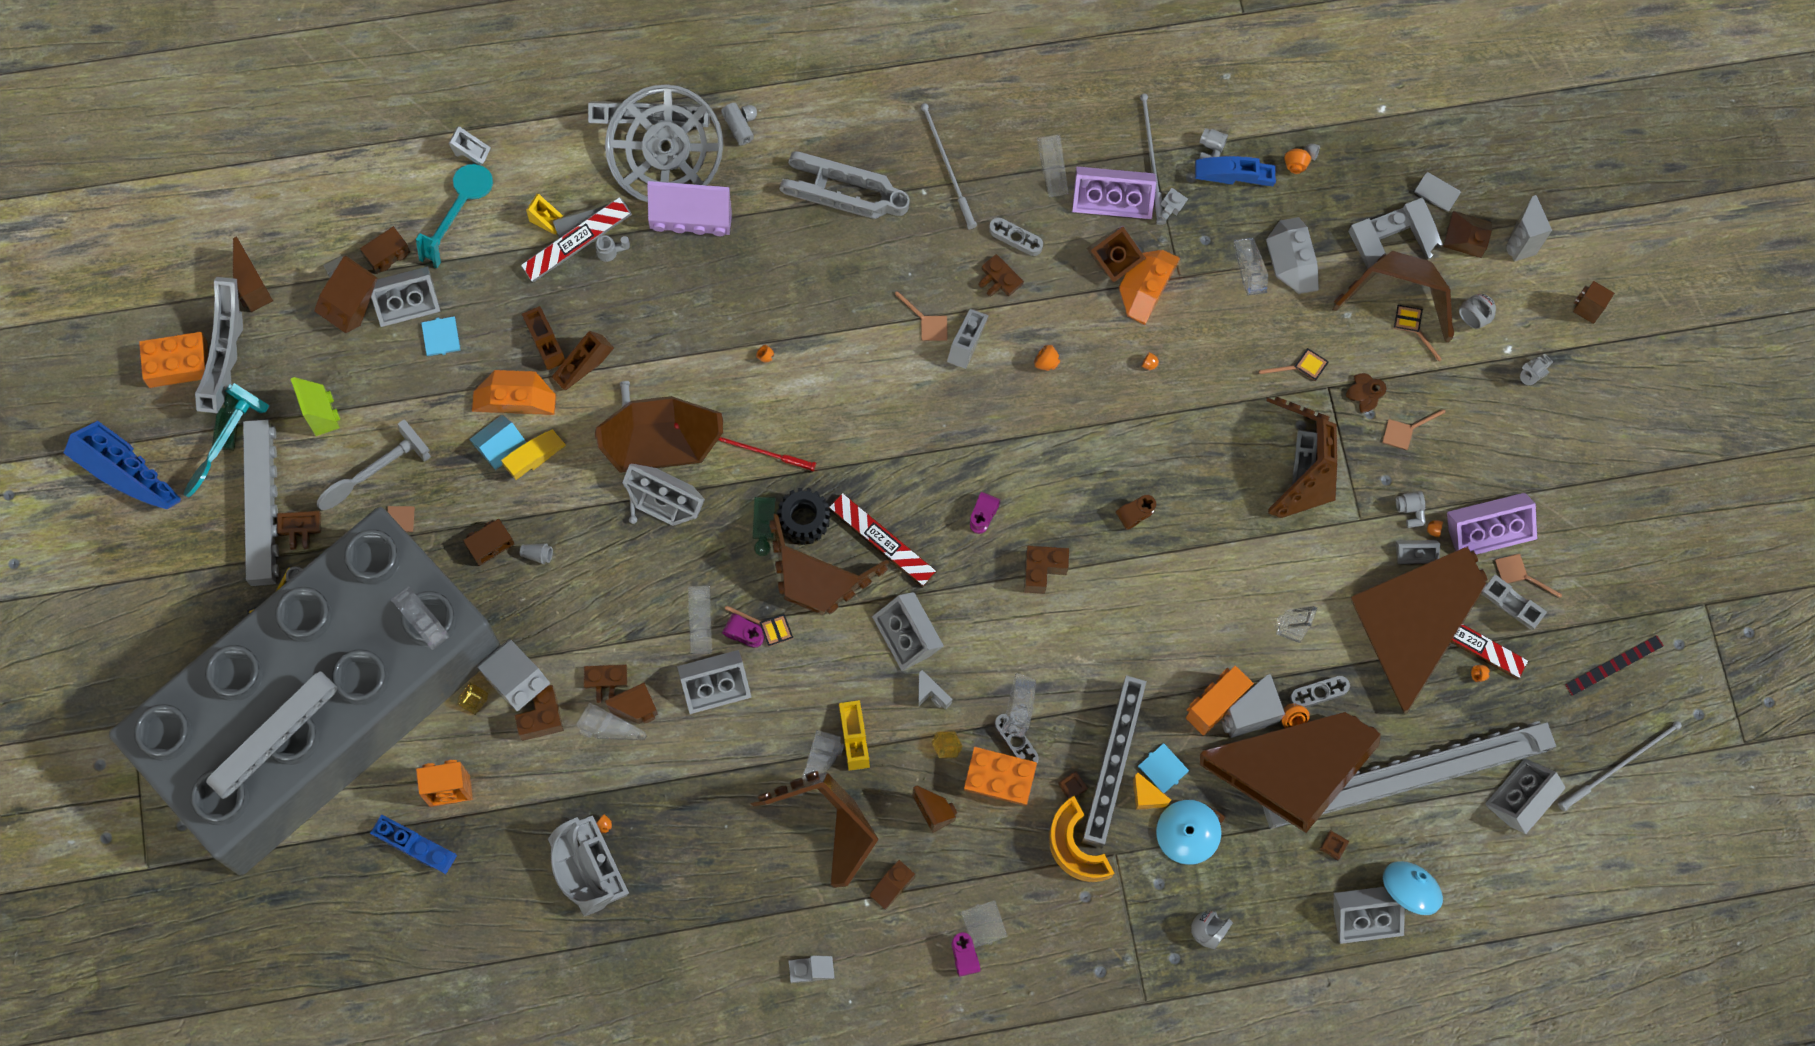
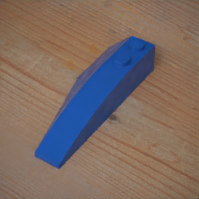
[64,421,181,509]

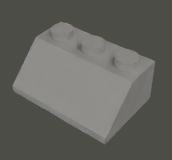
[1506,195,1552,262]
[371,266,441,327]
[872,592,944,671]
[677,650,752,714]
[1485,758,1565,834]
[1334,887,1405,944]

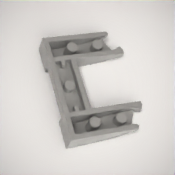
[1348,198,1442,269]

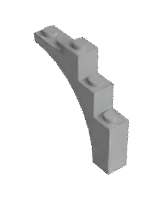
[195,277,243,413]

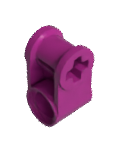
[970,492,1001,534]
[722,613,764,648]
[951,932,981,977]

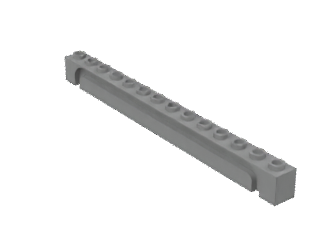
[1262,721,1556,829]

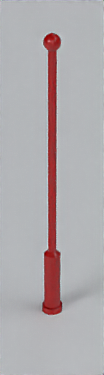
[674,423,816,472]

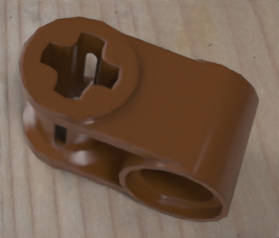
[1115,495,1156,530]

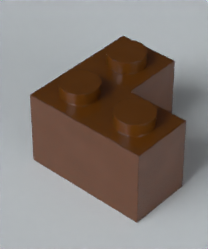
[1024,546,1069,594]
[515,685,564,741]

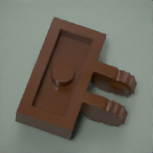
[978,254,1024,297]
[277,511,321,550]
[584,664,628,703]

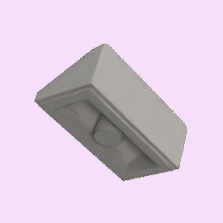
[1414,172,1461,212]
[1396,540,1440,564]

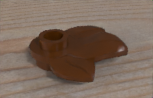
[1346,373,1387,413]

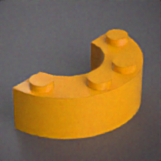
[1049,796,1115,882]

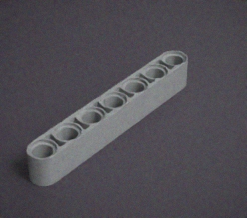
[206,671,337,799]

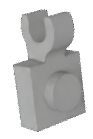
[1159,188,1188,221]

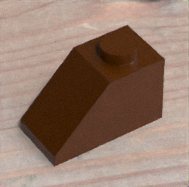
[869,860,915,910]

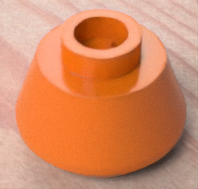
[1284,149,1311,174]
[1034,345,1060,371]
[1282,703,1310,728]

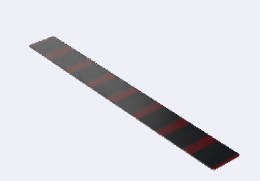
[1566,635,1664,695]

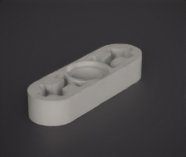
[989,218,1043,256]
[1290,676,1350,708]
[995,714,1039,763]

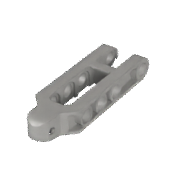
[779,151,910,219]

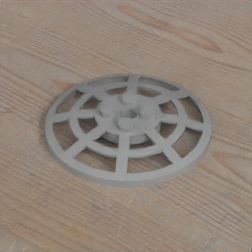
[605,84,723,202]

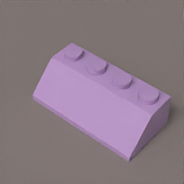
[1072,166,1157,219]
[1447,493,1537,554]

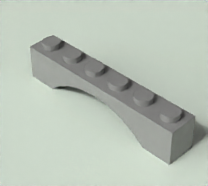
[588,101,710,127]

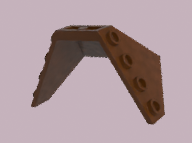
[1332,251,1454,343]
[595,396,723,473]
[1266,396,1337,518]
[769,514,890,615]
[750,771,879,888]

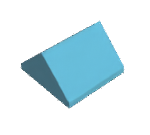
[469,415,527,470]

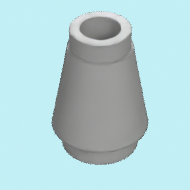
[520,544,553,564]

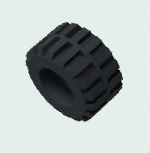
[777,488,830,545]

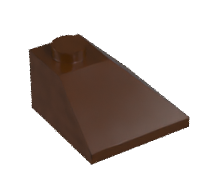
[1443,211,1492,258]
[1086,226,1146,283]
[605,683,658,724]
[912,786,957,833]

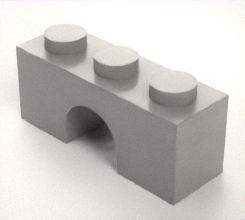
[1482,575,1547,630]

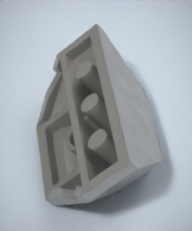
[1266,217,1319,294]
[622,463,705,526]

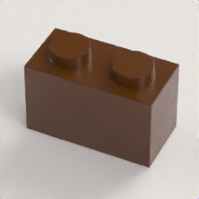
[360,226,410,274]
[1573,281,1615,324]
[463,519,515,566]

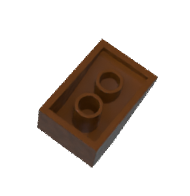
[233,236,273,312]
[314,256,378,333]

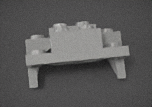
[548,816,629,917]

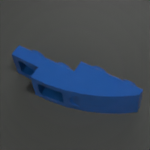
[1195,156,1276,187]
[370,814,457,874]

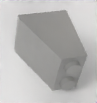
[477,639,550,711]
[1222,674,1285,738]

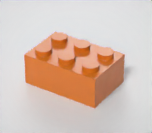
[139,332,209,388]
[1186,665,1254,736]
[964,747,1037,806]
[416,760,473,807]

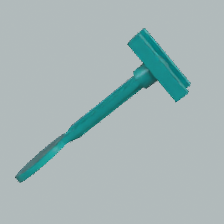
[416,164,493,269]
[184,383,270,498]

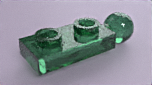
[212,393,239,451]
[752,497,776,556]

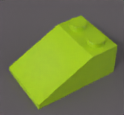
[291,377,341,436]

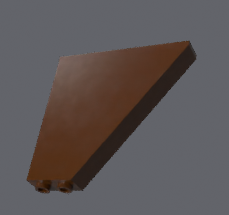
[1351,546,1488,714]
[1200,712,1381,833]

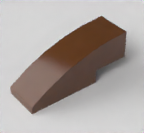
[522,306,565,371]

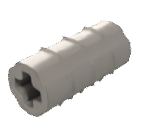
[721,103,754,146]

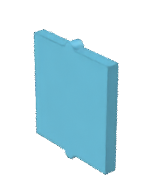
[422,316,461,356]
[1138,743,1189,793]

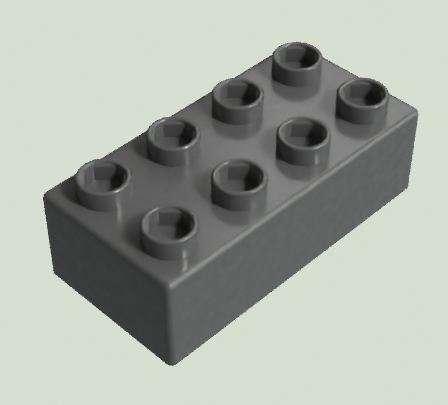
[109,507,501,876]

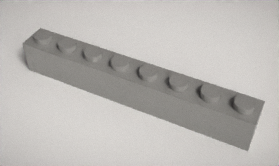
[243,420,279,586]
[1082,676,1147,848]

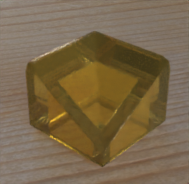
[457,682,488,715]
[932,731,963,758]

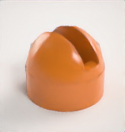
[756,345,774,363]
[1142,352,1159,370]
[1427,520,1443,538]
[1471,665,1490,682]
[597,814,612,833]

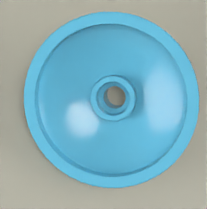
[1156,800,1221,865]
[1383,861,1443,915]

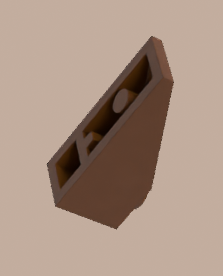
[552,331,614,390]

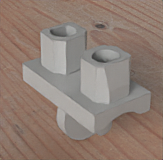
[1520,354,1553,385]

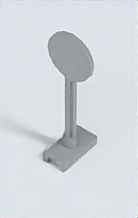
[317,419,431,510]

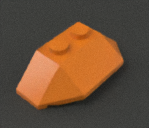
[1119,250,1180,325]
[472,370,556,415]

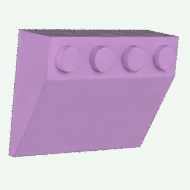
[648,181,732,236]

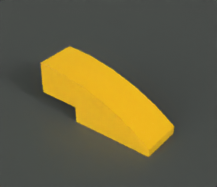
[501,429,566,480]
[839,700,870,771]

